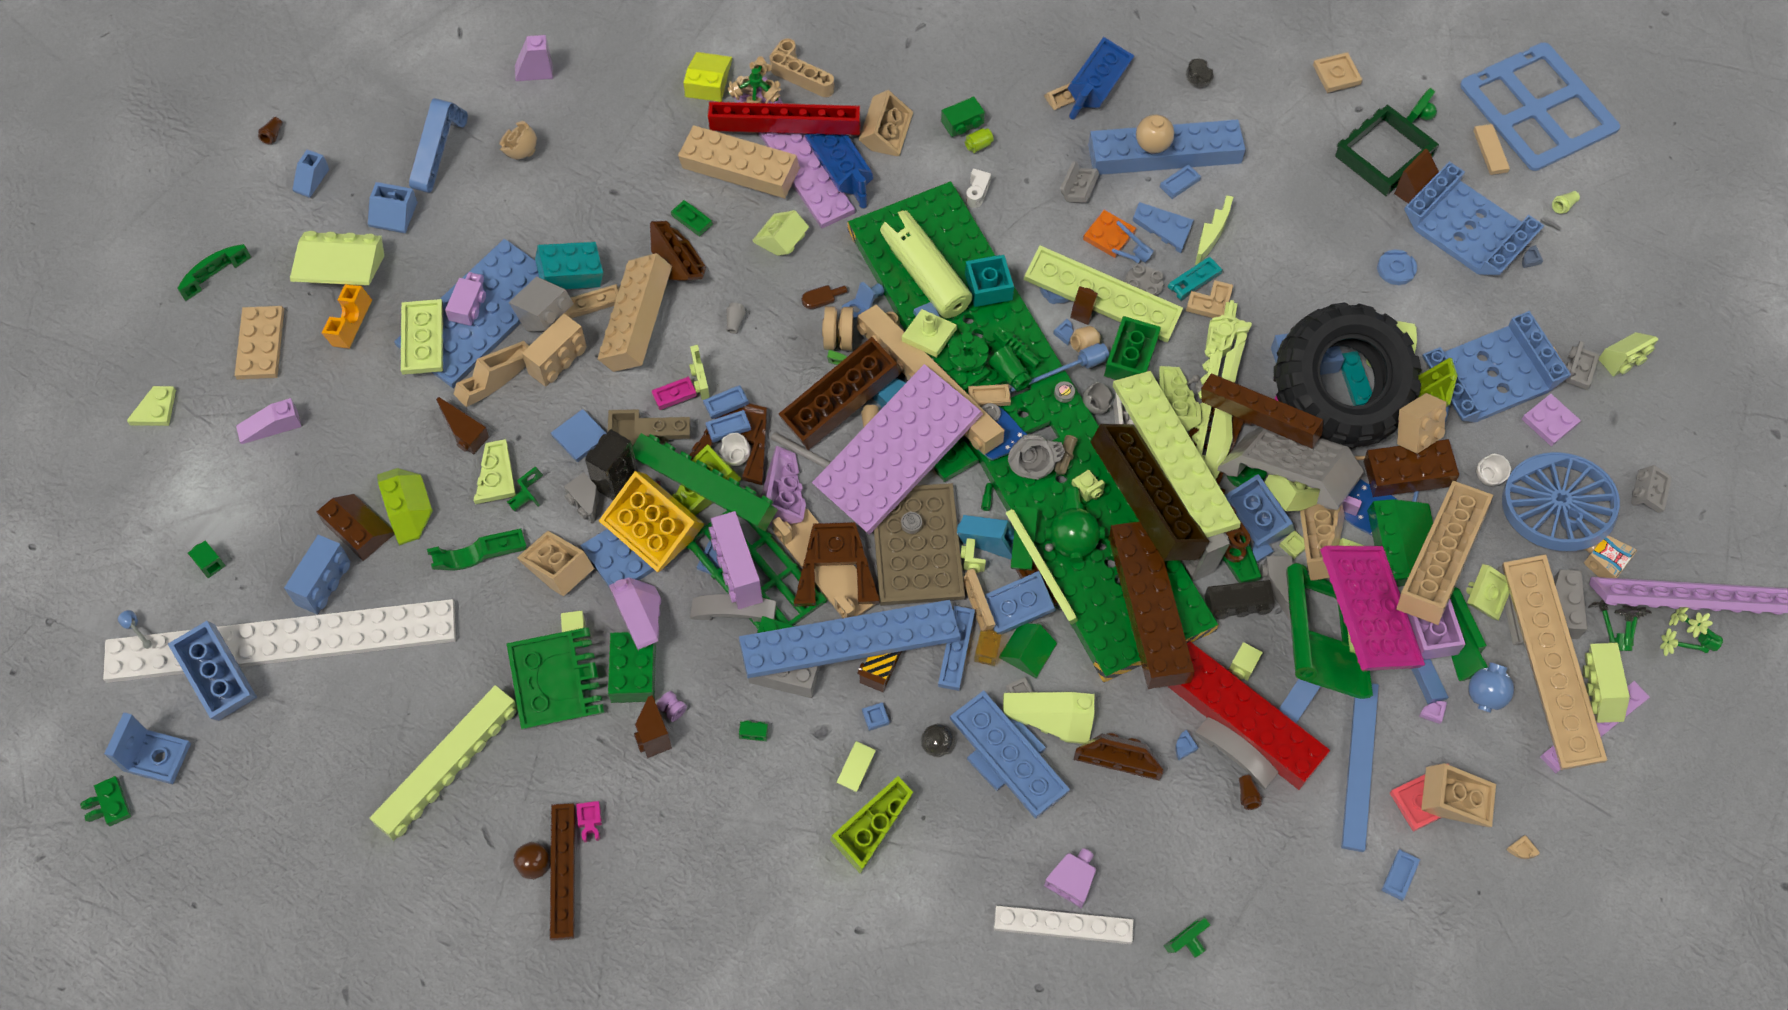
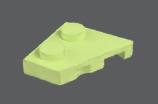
[689,345,710,400]
[127,386,176,426]

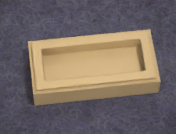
[968,384,1011,407]

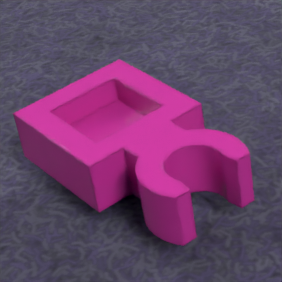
[576,801,602,843]

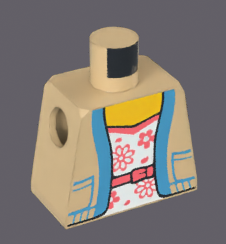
[1584,536,1637,578]

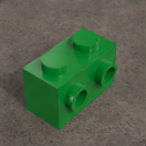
[941,96,985,138]

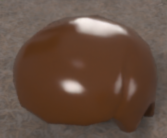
[513,842,550,879]

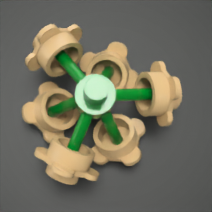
[728,56,782,103]

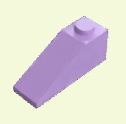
[236,398,302,444]

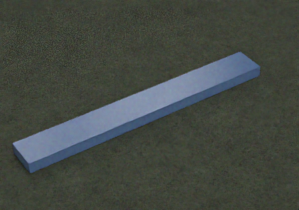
[1341,683,1379,852]

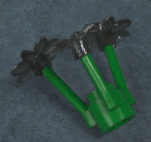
[1588,600,1652,651]

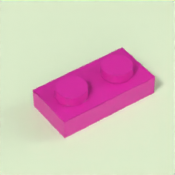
[651,376,697,410]

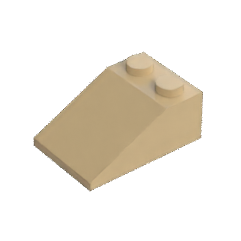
[517,531,594,596]
[1421,763,1496,827]

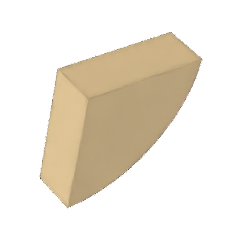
[1506,835,1540,859]

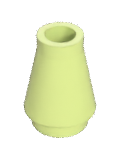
[1552,191,1580,214]

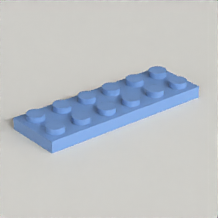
[950,691,1070,819]

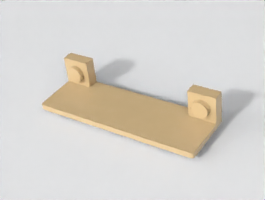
[772,509,880,618]

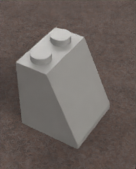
[509,276,574,332]

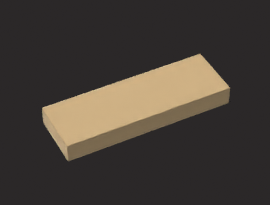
[1473,124,1510,175]
[564,284,619,319]
[963,569,996,635]

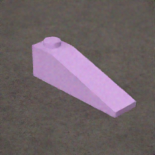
[760,446,806,526]
[609,577,661,649]

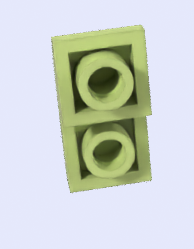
[836,741,876,792]

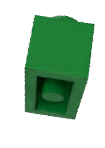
[739,720,768,742]

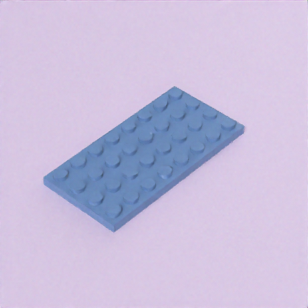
[394,239,539,388]

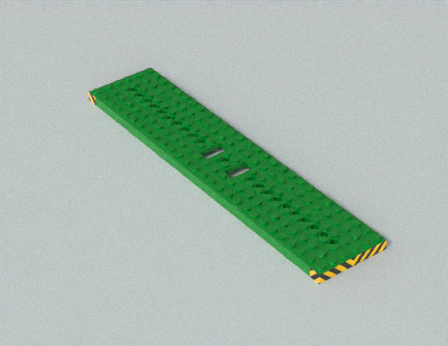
[847,181,1218,683]

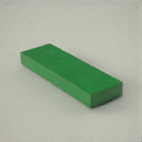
[1011,506,1038,571]

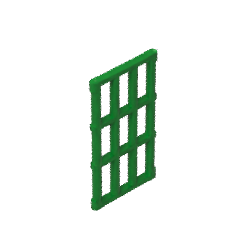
[686,511,828,629]

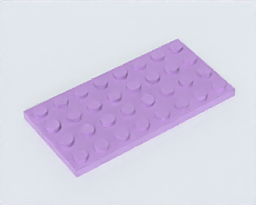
[812,364,983,535]

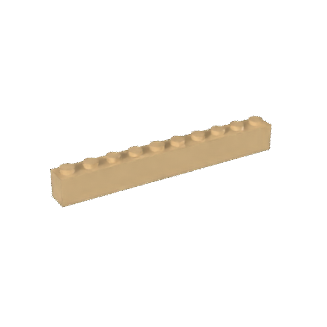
[857,305,1004,455]

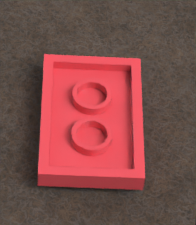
[1390,763,1449,832]

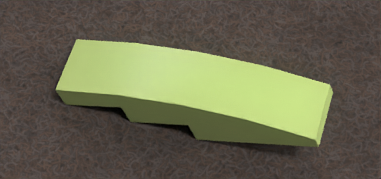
[1195,195,1234,265]

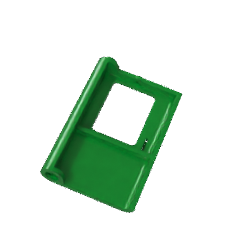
[1286,563,1373,699]

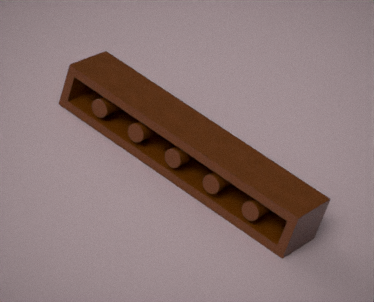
[1201,373,1323,449]

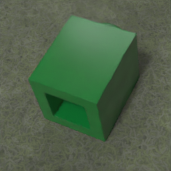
[188,540,226,579]

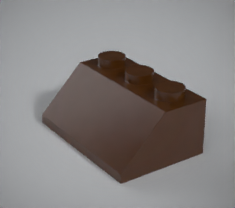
[316,494,395,561]

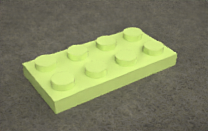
[401,299,443,375]

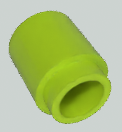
[965,128,994,153]

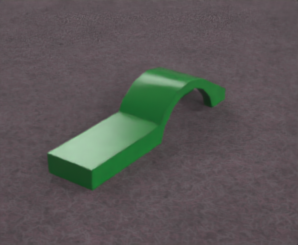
[427,528,526,571]

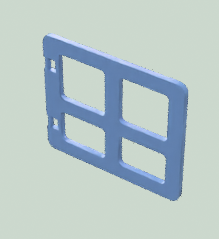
[1460,42,1620,171]

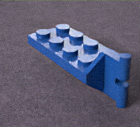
[1068,37,1135,120]
[805,134,873,209]

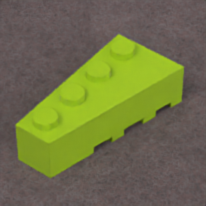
[830,776,913,874]

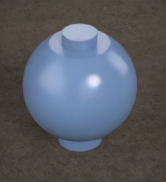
[1468,662,1514,713]

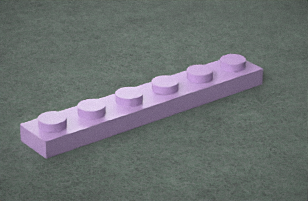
[1540,681,1650,774]

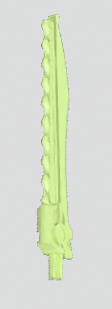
[1192,300,1252,480]

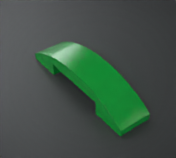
[177,244,252,301]

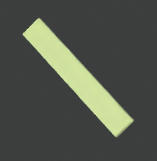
[1006,509,1078,625]

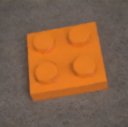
[1083,210,1136,258]

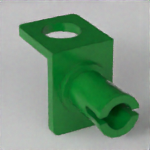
[506,467,543,512]

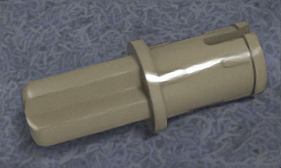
[1054,435,1078,475]

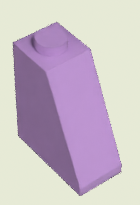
[515,35,553,81]

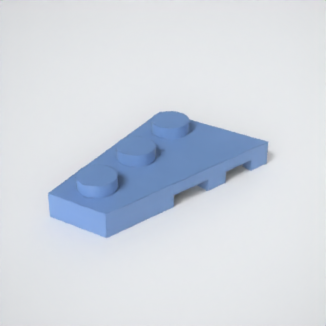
[1132,202,1193,253]

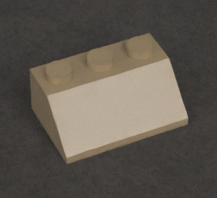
[859,90,913,156]

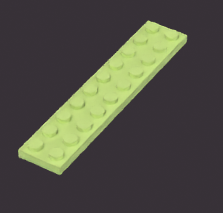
[1113,371,1240,537]

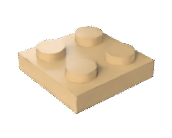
[1313,52,1362,93]

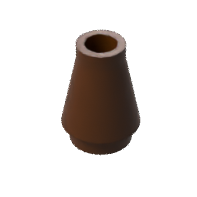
[258,117,282,144]
[1239,775,1263,810]

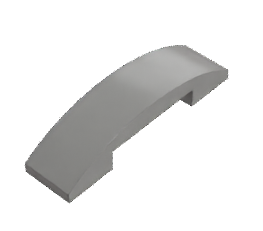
[690,594,777,622]
[1195,717,1279,790]

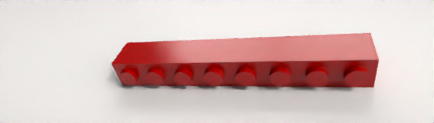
[708,102,861,135]

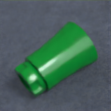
[989,346,1032,392]

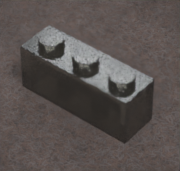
[1204,580,1275,619]

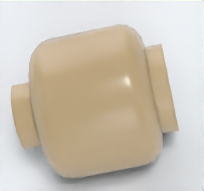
[1070,326,1101,353]

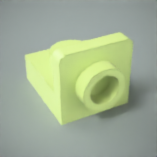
[1072,470,1105,502]

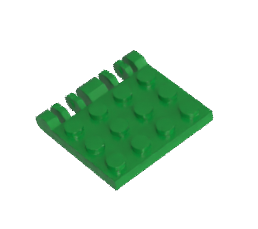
[506,627,605,730]

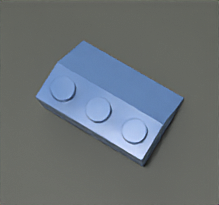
[1224,474,1295,547]

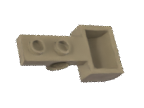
[607,409,690,454]

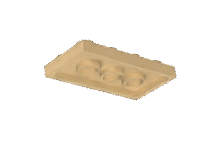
[235,306,284,379]

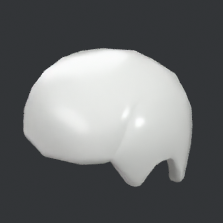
[719,433,751,466]
[1476,454,1511,487]

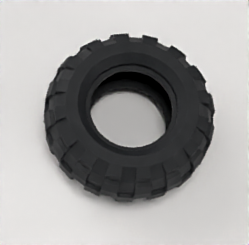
[1273,302,1422,449]

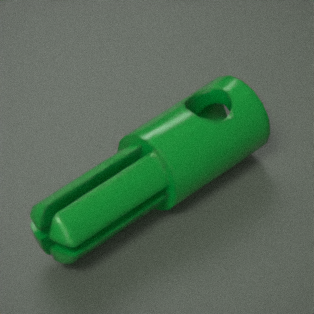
[981,483,993,511]

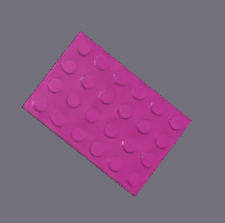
[1320,546,1425,671]

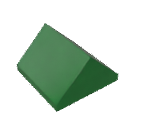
[999,623,1057,678]

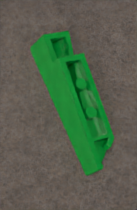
[1450,587,1488,681]

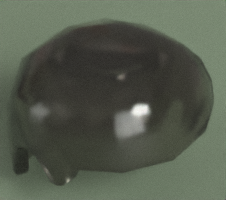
[1186,58,1213,88]
[921,724,956,758]

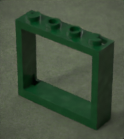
[1335,104,1439,197]

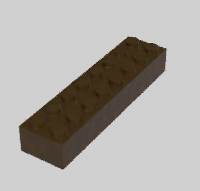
[1090,424,1210,561]

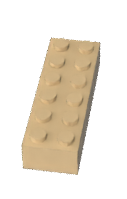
[678,125,800,198]
[597,253,672,372]

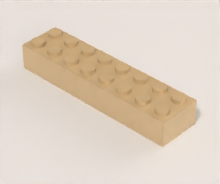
[1397,481,1493,625]

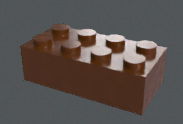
[1363,439,1459,497]

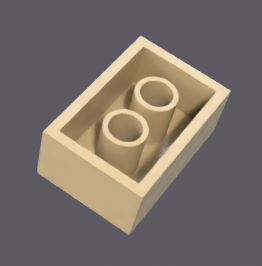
[522,314,587,387]

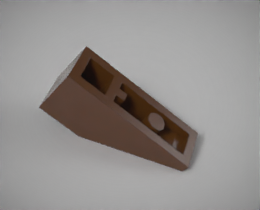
[436,397,489,454]

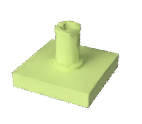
[902,309,957,357]
[1466,564,1510,620]

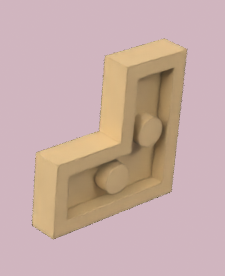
[1186,280,1233,318]

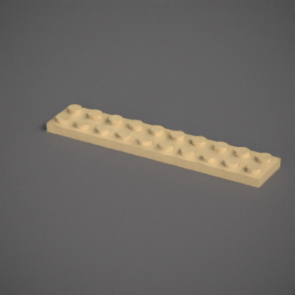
[1502,555,1607,770]

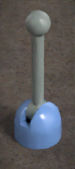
[118,610,152,649]

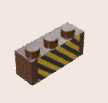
[857,651,902,693]

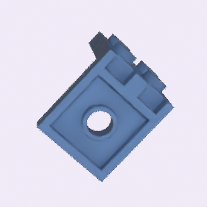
[104,713,191,785]

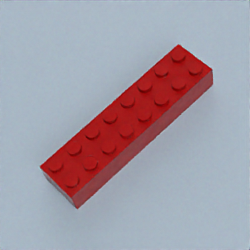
[1167,641,1331,790]

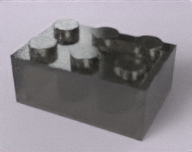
[585,429,638,500]

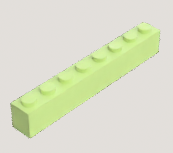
[370,685,518,841]

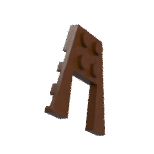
[689,403,767,485]
[794,522,879,607]

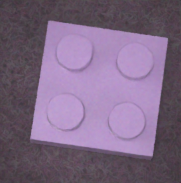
[1522,394,1581,447]

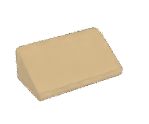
[1044,83,1075,110]

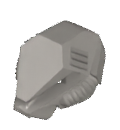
[1008,434,1065,480]

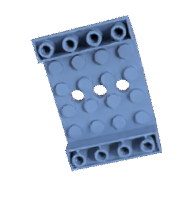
[1404,161,1545,275]
[1422,311,1571,422]

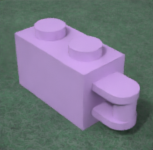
[445,272,486,326]

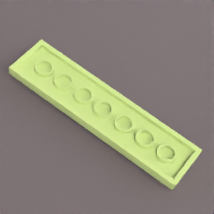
[1023,245,1183,343]

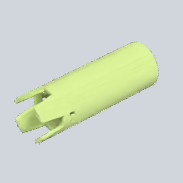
[880,211,972,318]

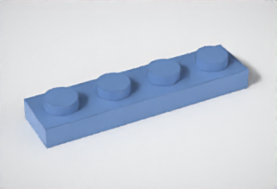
[938,606,975,691]

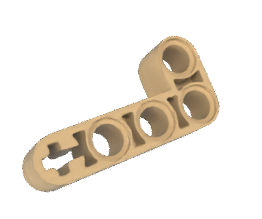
[770,38,834,97]

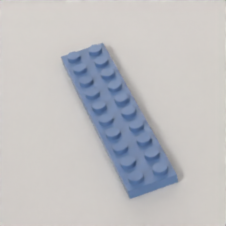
[739,600,961,678]

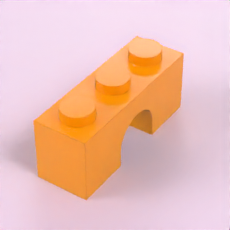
[322,284,372,348]

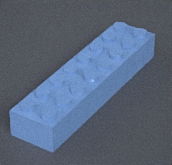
[1088,120,1245,175]

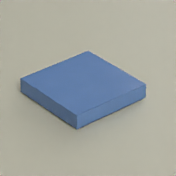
[551,409,607,462]

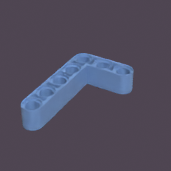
[409,98,468,193]

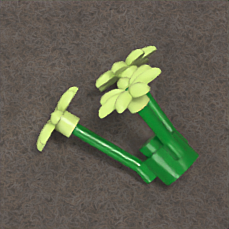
[1660,607,1723,656]

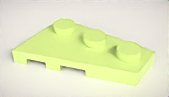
[474,439,516,504]

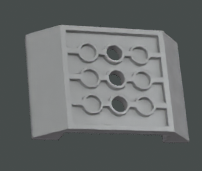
[1218,427,1364,510]

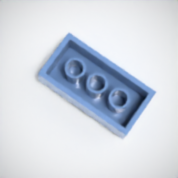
[168,621,257,721]

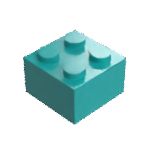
[965,254,1014,307]

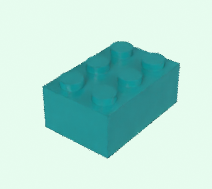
[535,242,603,289]

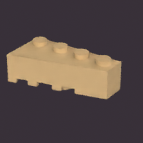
[1300,504,1345,581]

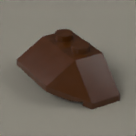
[650,221,706,280]
[1073,733,1163,781]

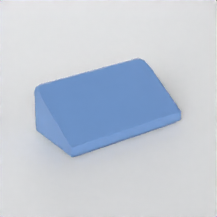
[1411,659,1448,705]

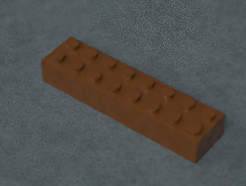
[1109,521,1194,689]

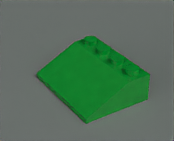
[1367,499,1433,587]

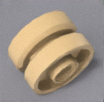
[822,306,853,351]

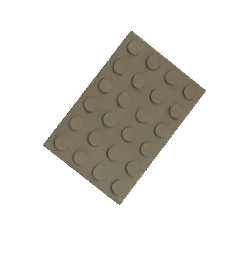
[874,483,965,606]

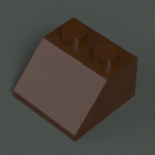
[1394,149,1439,204]
[633,695,672,758]

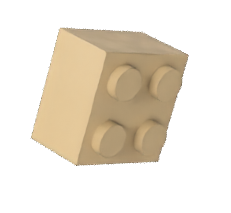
[1397,393,1447,453]

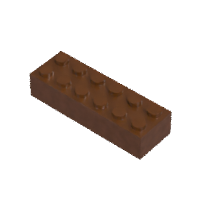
[778,337,901,450]

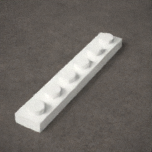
[994,906,1133,944]

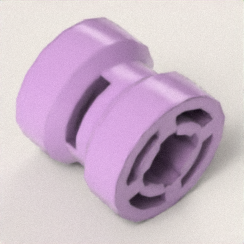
[656,691,687,722]

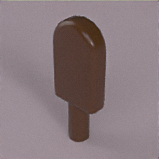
[802,285,847,309]

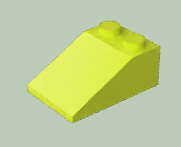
[683,52,732,102]

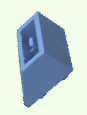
[368,182,418,233]

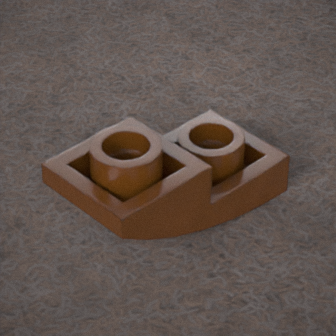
[1070,286,1098,325]

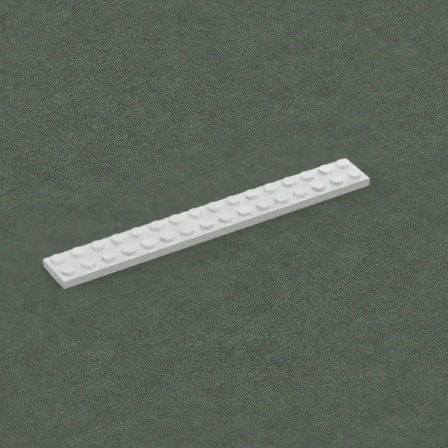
[103,599,456,683]

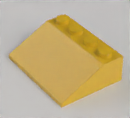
[599,471,704,572]

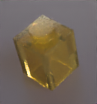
[974,630,1002,666]

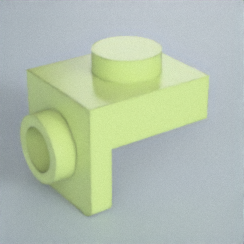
[961,538,986,573]

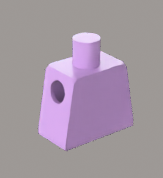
[1044,848,1096,908]

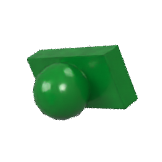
[1406,87,1437,123]

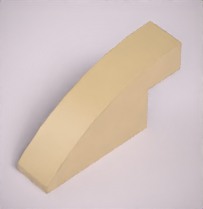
[454,341,529,407]

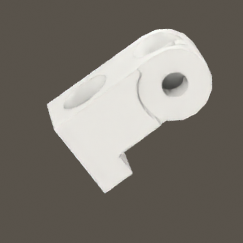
[966,168,991,208]

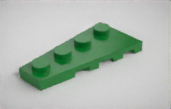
[1222,535,1261,585]

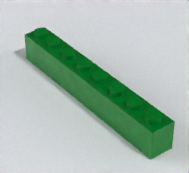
[628,433,778,531]

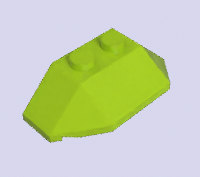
[1418,358,1457,407]
[377,468,433,546]

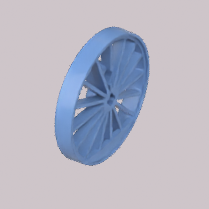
[1502,452,1620,551]

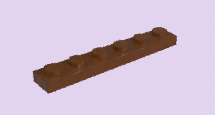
[550,803,575,941]

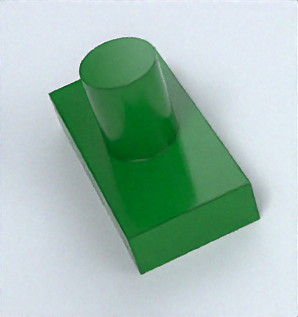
[1163,917,1210,958]

